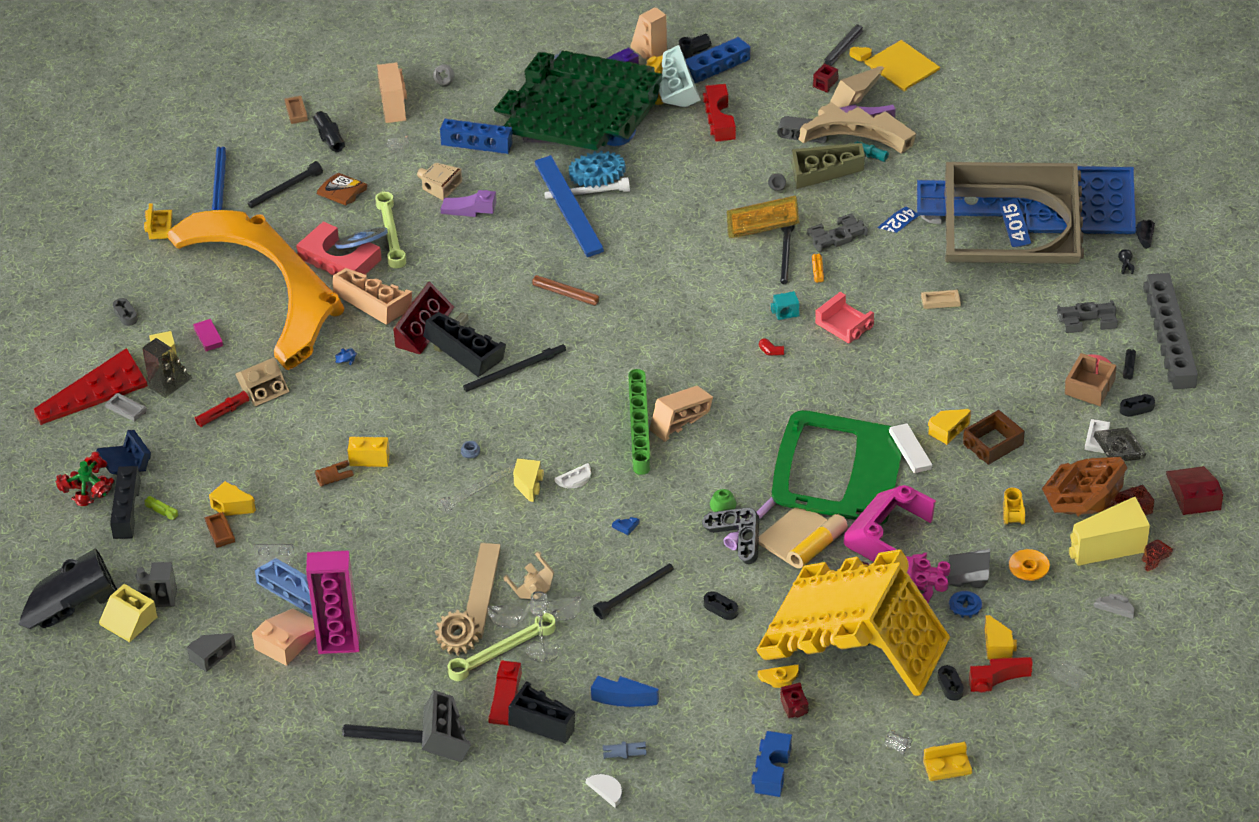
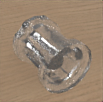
[884,730,912,756]

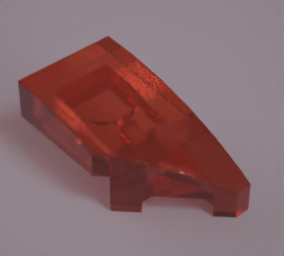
[1142,539,1173,571]

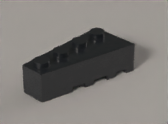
[423,312,506,377]

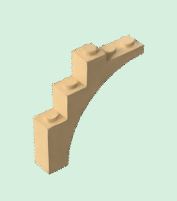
[799,102,916,153]

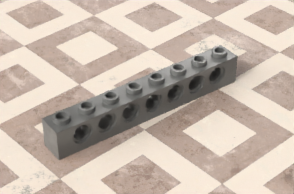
[1143,273,1198,389]

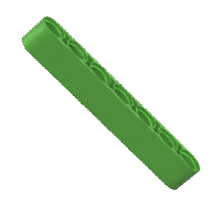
[628,369,650,475]

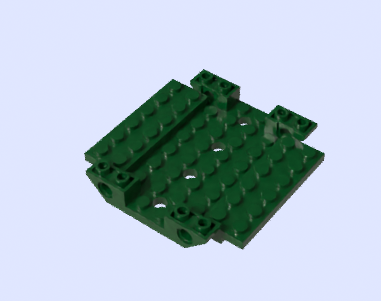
[494,51,662,151]

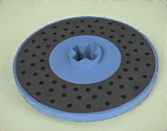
[335,227,388,249]

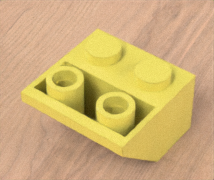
[99,584,157,642]

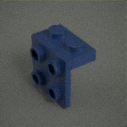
[96,430,151,475]

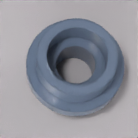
[461,441,480,458]

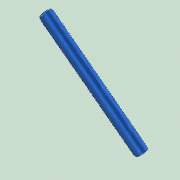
[212,146,226,211]

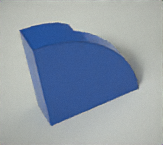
[612,517,640,535]

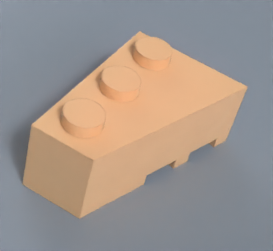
[630,7,667,60]
[649,385,713,441]

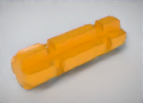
[812,254,824,283]

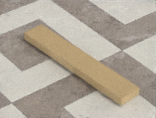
[462,543,501,639]

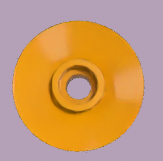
[1009,549,1050,581]

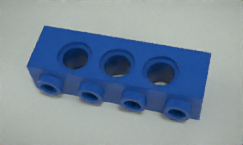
[685,37,750,84]
[440,119,513,154]

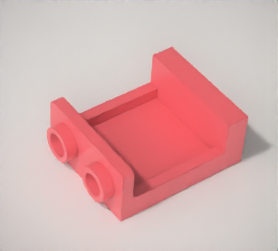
[815,292,874,344]

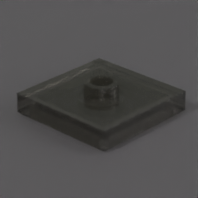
[1093,427,1146,461]

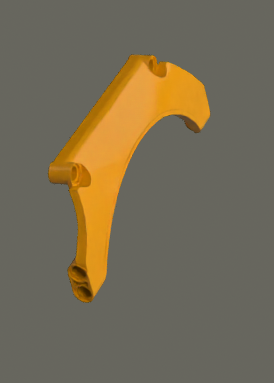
[167,210,344,370]

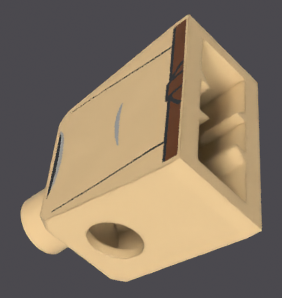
[417,163,462,200]

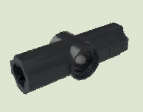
[313,111,345,153]

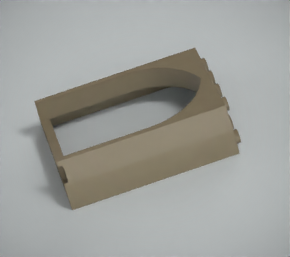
[944,162,1084,264]

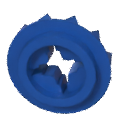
[949,591,982,618]

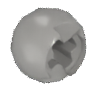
[433,64,454,86]

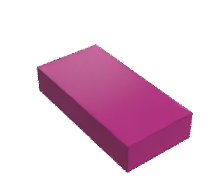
[193,319,223,352]

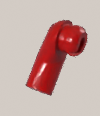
[759,338,784,355]

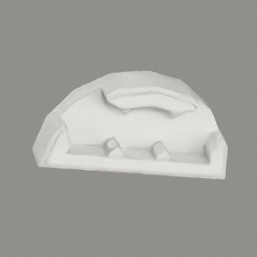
[555,463,591,488]
[586,774,622,808]

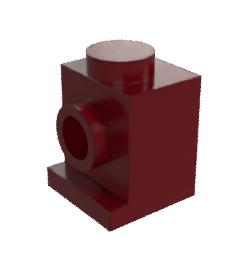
[813,64,839,93]
[780,682,809,719]

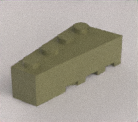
[792,143,865,189]

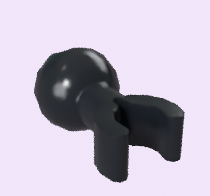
[1118,249,1135,275]

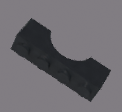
[110,466,141,539]

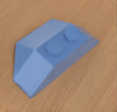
[255,558,312,615]

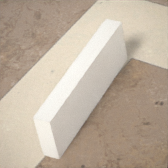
[889,424,932,473]

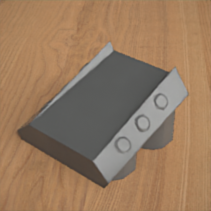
[948,549,990,588]

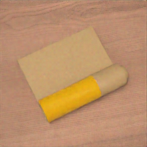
[759,503,848,569]

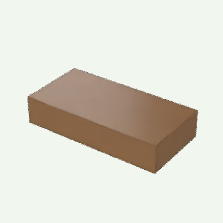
[284,96,308,124]

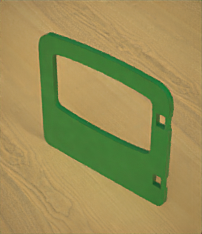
[771,410,902,524]

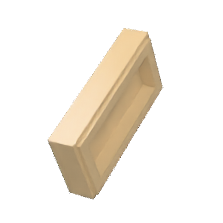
[921,290,961,309]

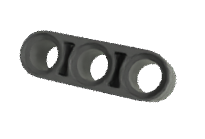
[777,116,827,143]

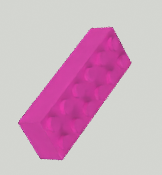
[306,551,360,654]

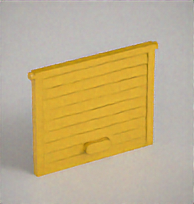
[864,40,940,91]

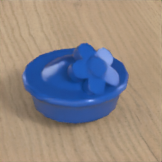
[335,348,357,365]

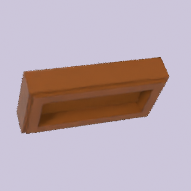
[204,512,235,548]

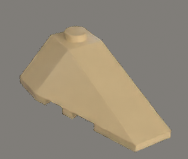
[830,66,884,108]

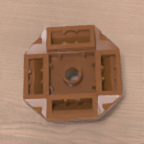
[1042,457,1127,517]

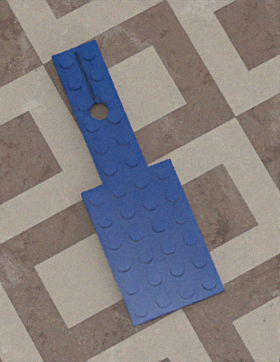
[917,166,1136,234]

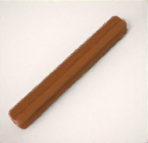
[532,275,599,306]

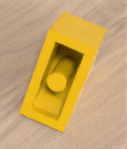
[928,409,971,445]
[985,615,1017,659]

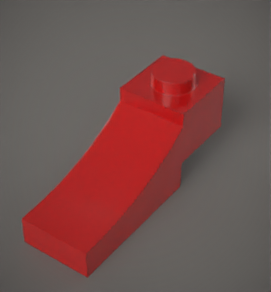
[969,657,1033,693]
[488,660,522,726]

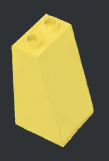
[1069,497,1150,566]

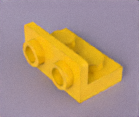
[923,742,972,781]

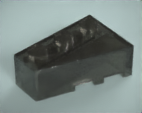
[142,338,192,398]

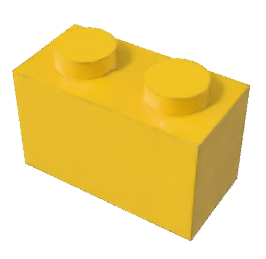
[347,437,390,467]

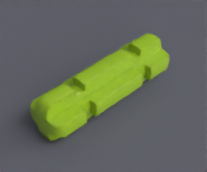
[144,496,179,520]

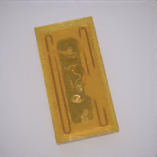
[727,196,800,238]

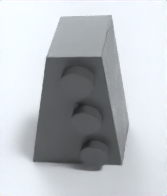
[422,690,471,762]

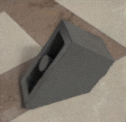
[187,633,236,672]

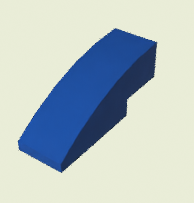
[591,676,659,707]

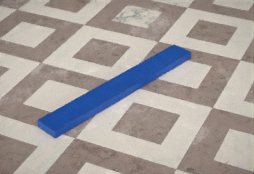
[535,155,604,257]

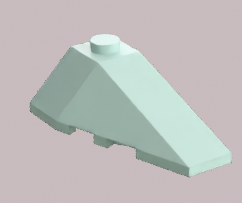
[659,45,700,107]

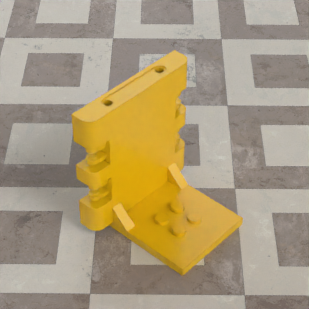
[756,549,950,696]

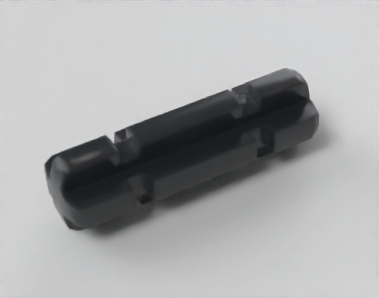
[1123,349,1136,380]

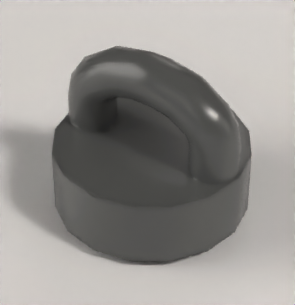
[768,173,786,191]

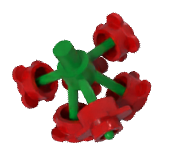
[55,451,114,506]

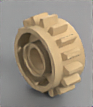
[435,610,481,656]

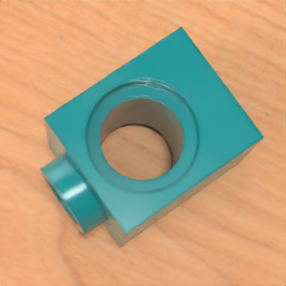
[770,291,800,320]

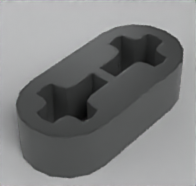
[112,298,138,326]

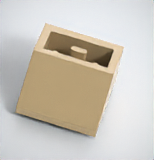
[236,357,289,406]

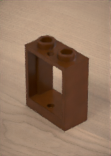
[963,410,1025,465]

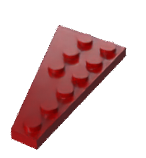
[34,348,148,425]

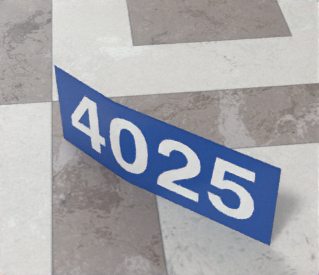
[877,206,920,233]

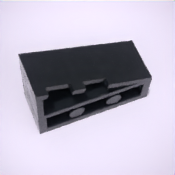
[508,681,575,744]

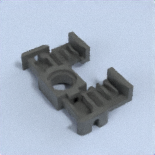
[807,213,868,252]
[1057,300,1118,333]

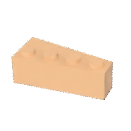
[333,268,412,325]

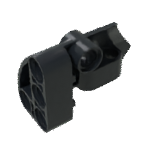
[19,548,118,629]

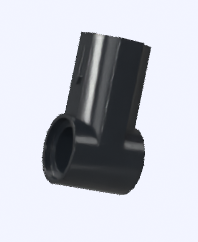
[679,33,711,59]

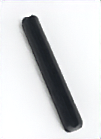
[824,24,863,66]
[342,724,423,743]

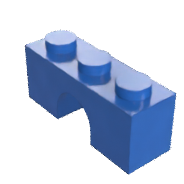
[751,731,792,797]

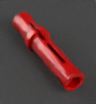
[195,390,250,427]

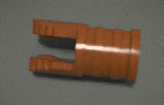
[315,460,354,487]

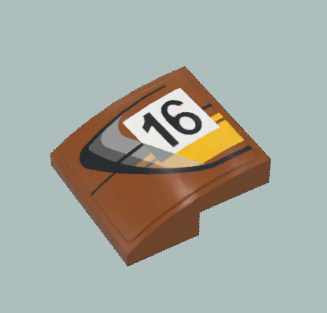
[317,173,367,205]

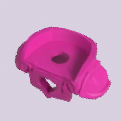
[906,552,951,603]

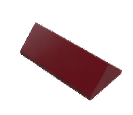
[393,281,454,355]

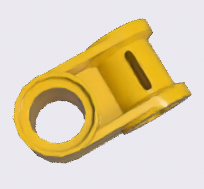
[1003,487,1025,525]

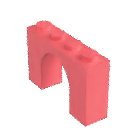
[296,221,382,275]

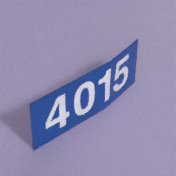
[998,198,1031,247]

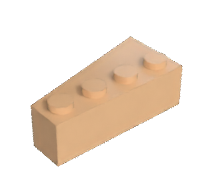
[377,63,407,123]

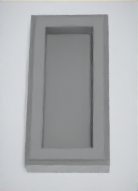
[105,393,147,422]

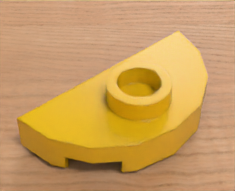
[758,664,799,688]

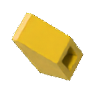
[209,481,256,516]

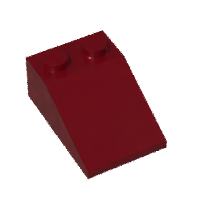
[1166,466,1224,515]

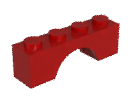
[702,84,736,142]

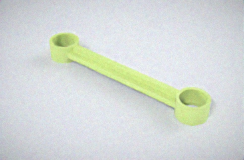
[375,192,406,268]
[448,613,556,681]

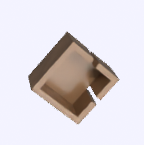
[1065,353,1116,407]

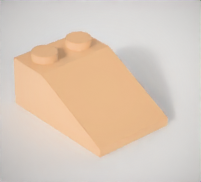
[252,608,316,666]

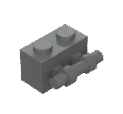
[136,562,177,607]

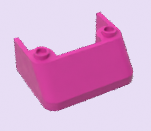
[844,485,936,562]

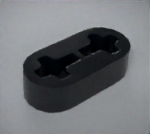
[1119,394,1155,417]
[703,591,738,620]
[937,665,964,701]

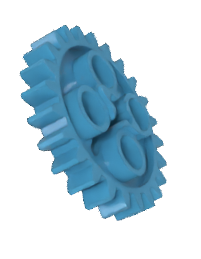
[568,151,626,188]

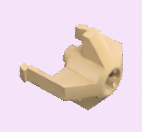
[504,551,554,599]

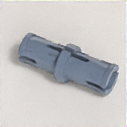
[603,741,646,759]

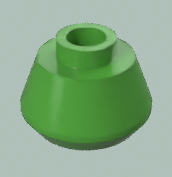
[710,489,737,512]

